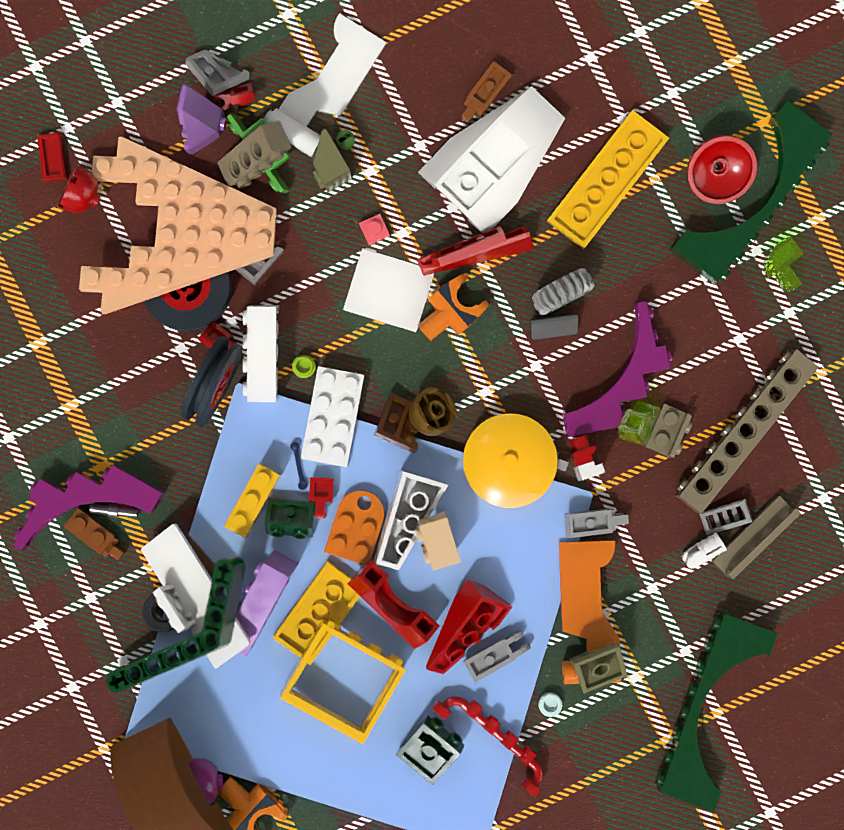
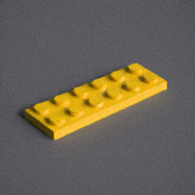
[547,110,669,250]

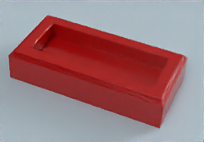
[37,132,68,183]

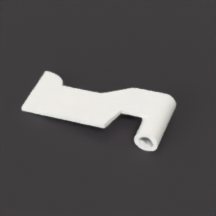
[264,13,386,158]

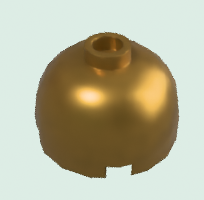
[409,387,457,436]

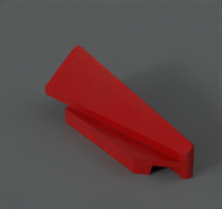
[417,226,533,275]

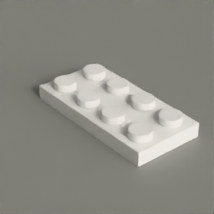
[301,366,365,467]

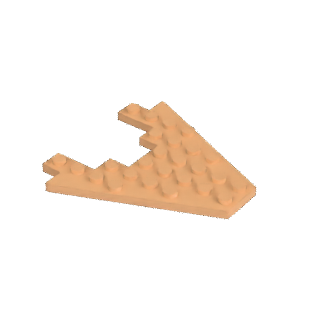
[79,137,277,314]

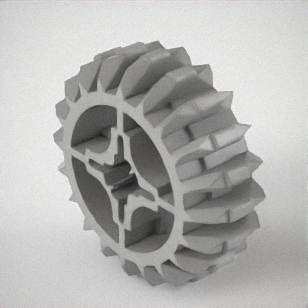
[532,268,595,315]

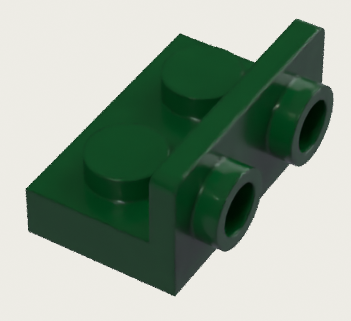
[265,499,315,539]

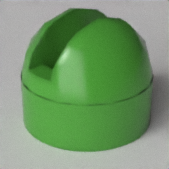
[336,130,355,150]

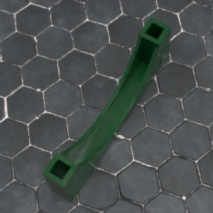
[669,100,832,284]
[655,611,778,813]

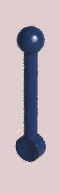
[290,442,308,490]

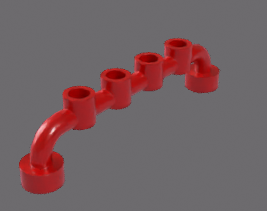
[431,696,543,797]

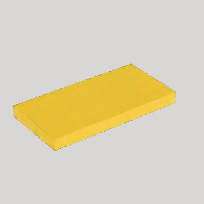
[272,560,360,665]

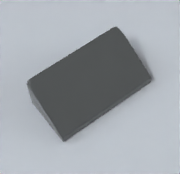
[529,314,578,340]

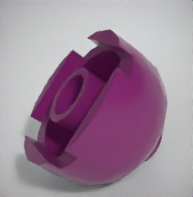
[188,758,223,804]

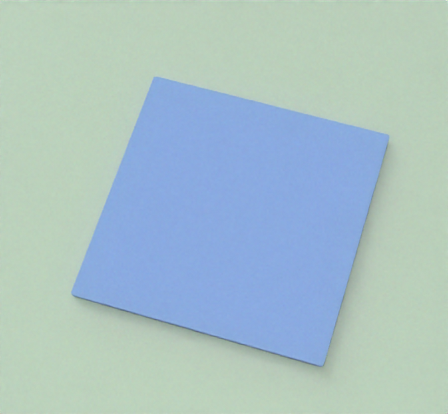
[125,383,593,830]

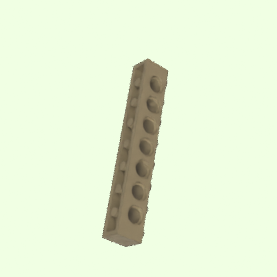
[675,349,819,514]

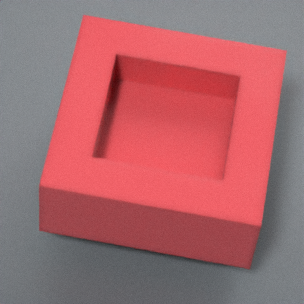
[359,214,390,245]

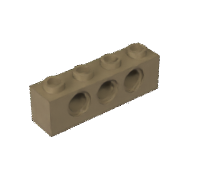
[217,121,291,189]

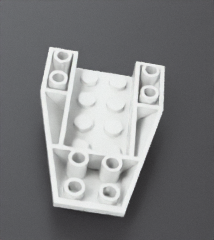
[418,86,565,233]

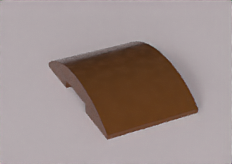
[110,717,232,830]

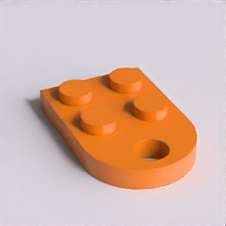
[324,490,384,565]

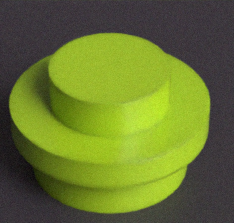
[292,355,316,378]

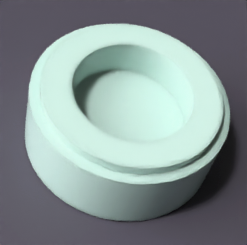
[538,692,562,717]

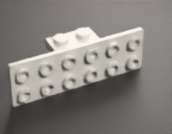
[141,524,251,668]

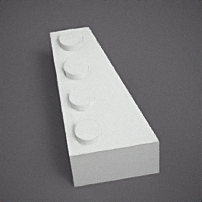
[243,305,279,402]
[373,471,448,570]

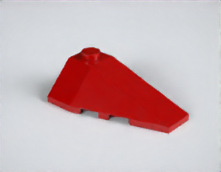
[426,579,512,674]

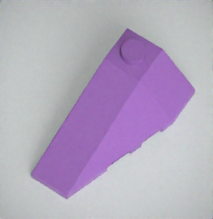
[177,85,227,155]

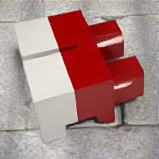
[569,435,605,481]

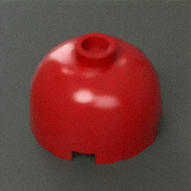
[57,165,101,213]

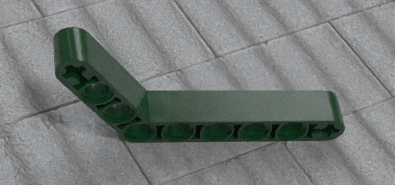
[106,556,245,693]

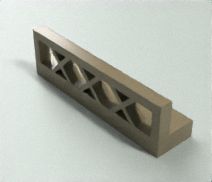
[711,496,801,579]

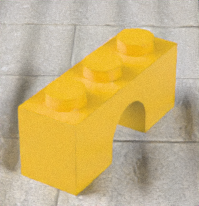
[224,463,282,538]

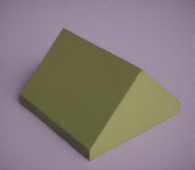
[570,641,627,694]

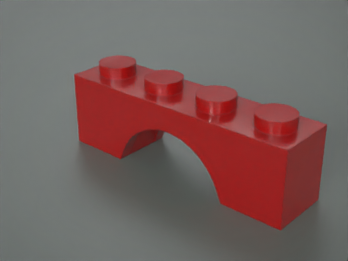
[347,560,440,649]

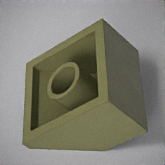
[312,129,352,193]

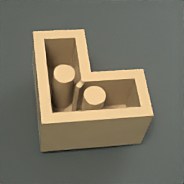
[415,512,461,571]

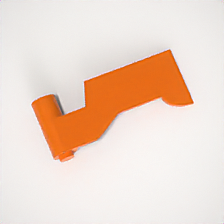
[558,541,625,684]

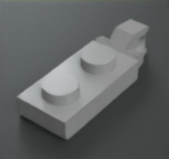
[564,508,629,538]

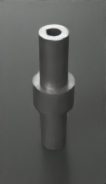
[90,503,138,518]

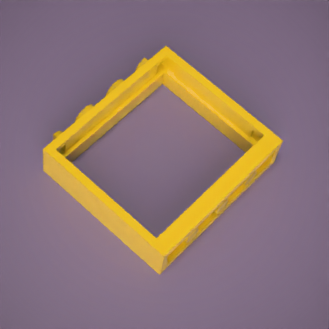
[280,619,406,744]

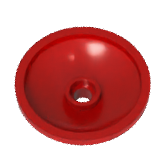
[687,135,757,204]

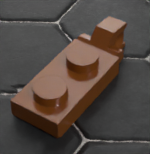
[461,61,513,124]
[63,508,126,560]

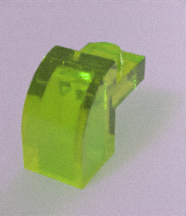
[763,235,803,292]
[618,401,660,446]

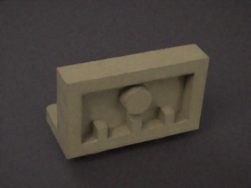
[644,404,693,458]

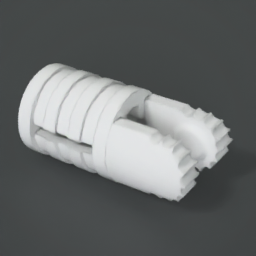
[681,532,727,569]

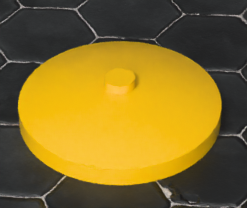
[463,414,558,508]

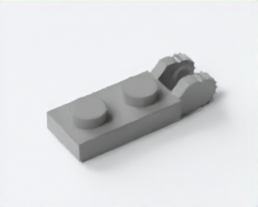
[463,630,531,682]

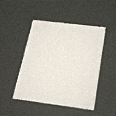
[343,248,434,332]

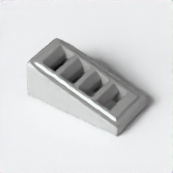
[700,498,753,535]

